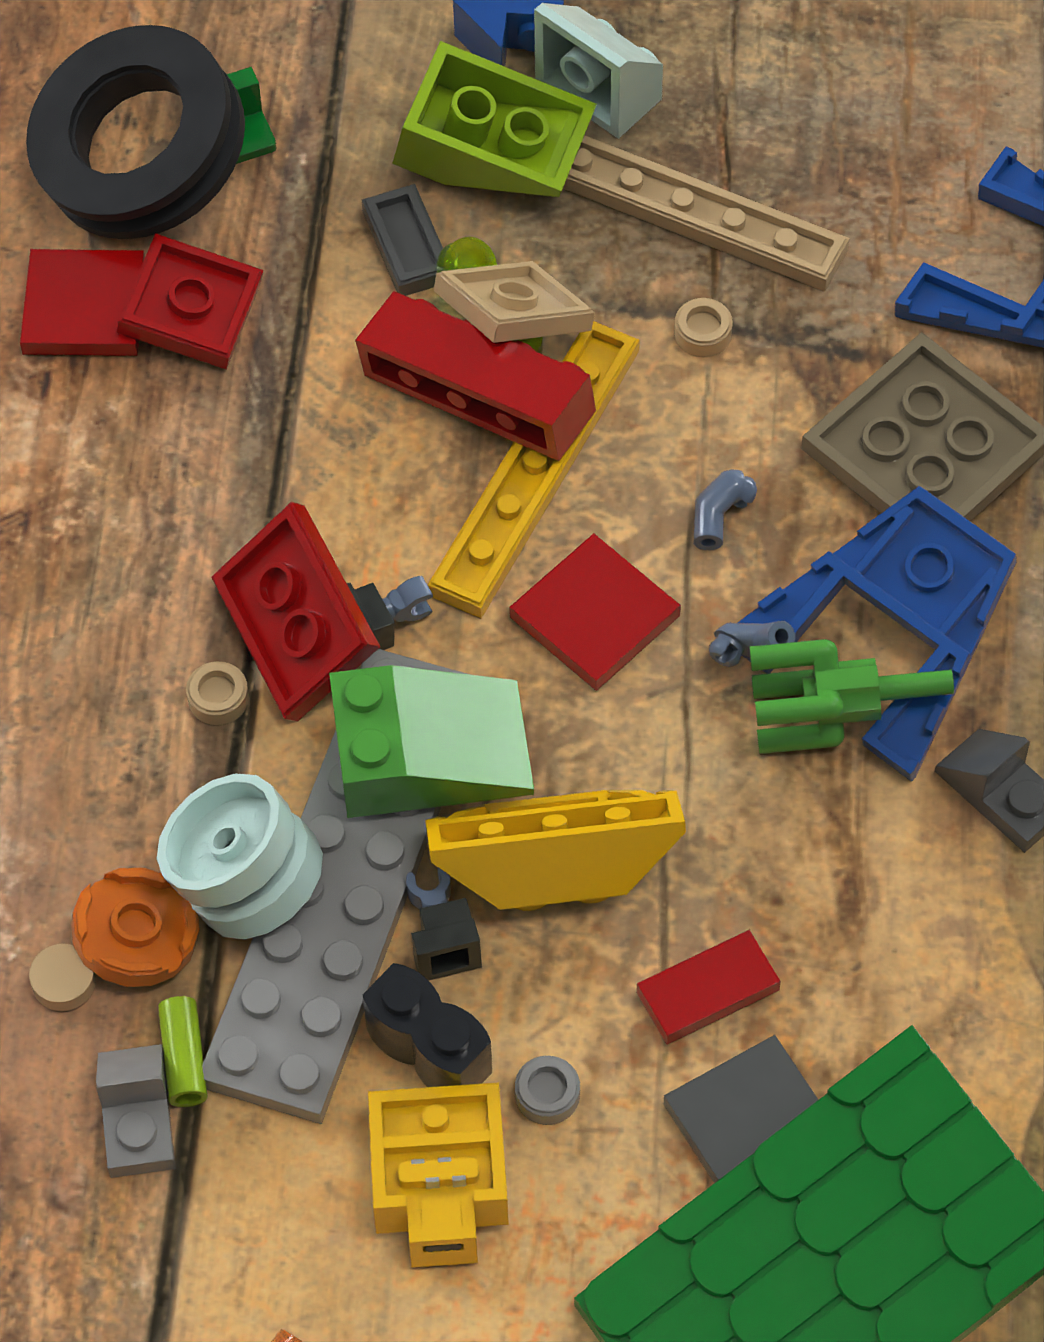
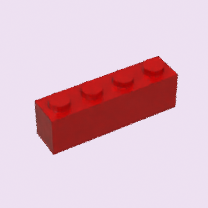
[355,291,596,461]

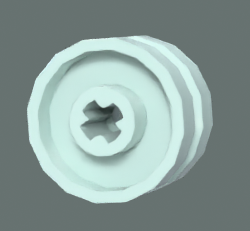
[157,773,323,940]

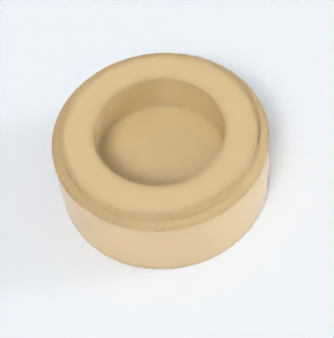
[674,298,733,357]
[186,661,249,725]
[29,944,96,1011]

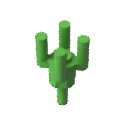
[749,639,954,754]

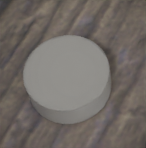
[515,1056,580,1125]

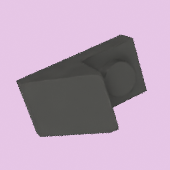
[935,729,1044,853]

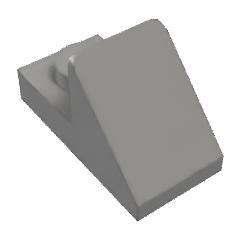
[96,1044,176,1178]

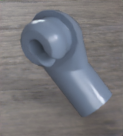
[709,621,795,667]

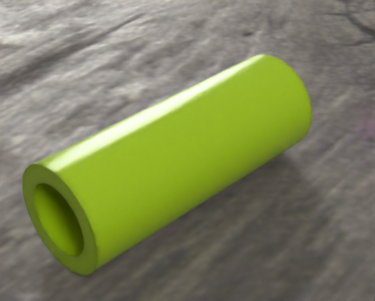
[158,996,208,1107]

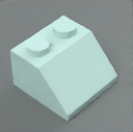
[534,3,663,139]

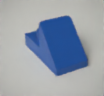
[453,0,564,66]

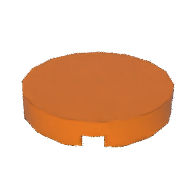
[71,868,200,987]

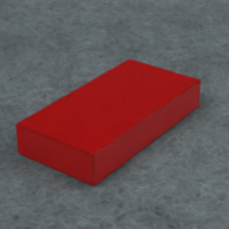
[636,929,781,1045]

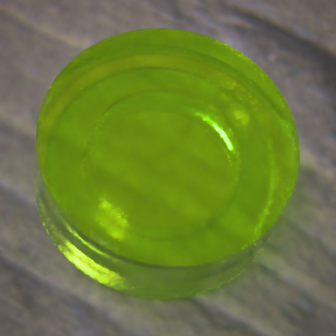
[437,237,497,273]

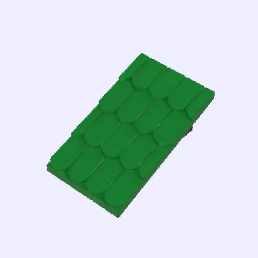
[574,1025,1044,1342]

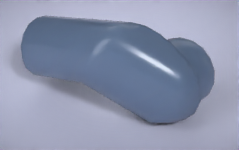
[694,469,757,550]

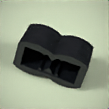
[362,963,492,1087]

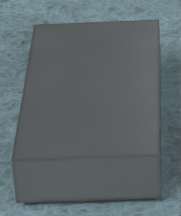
[362,184,452,296]

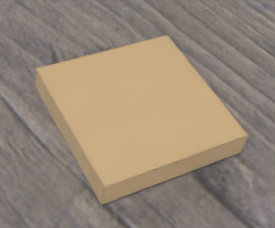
[433,261,595,343]

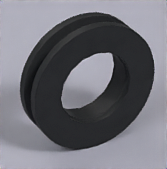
[26,25,245,239]

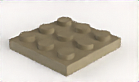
[801,332,1044,521]

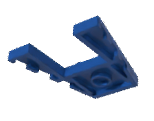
[895,146,1044,348]
[730,486,1017,782]

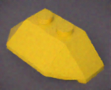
[425,790,686,911]

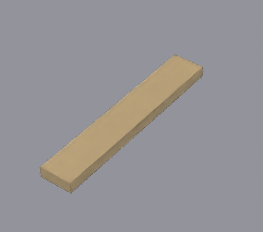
[563,135,850,292]

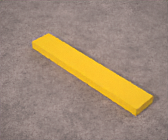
[428,321,640,619]

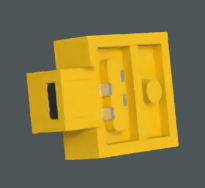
[368,1082,509,1268]

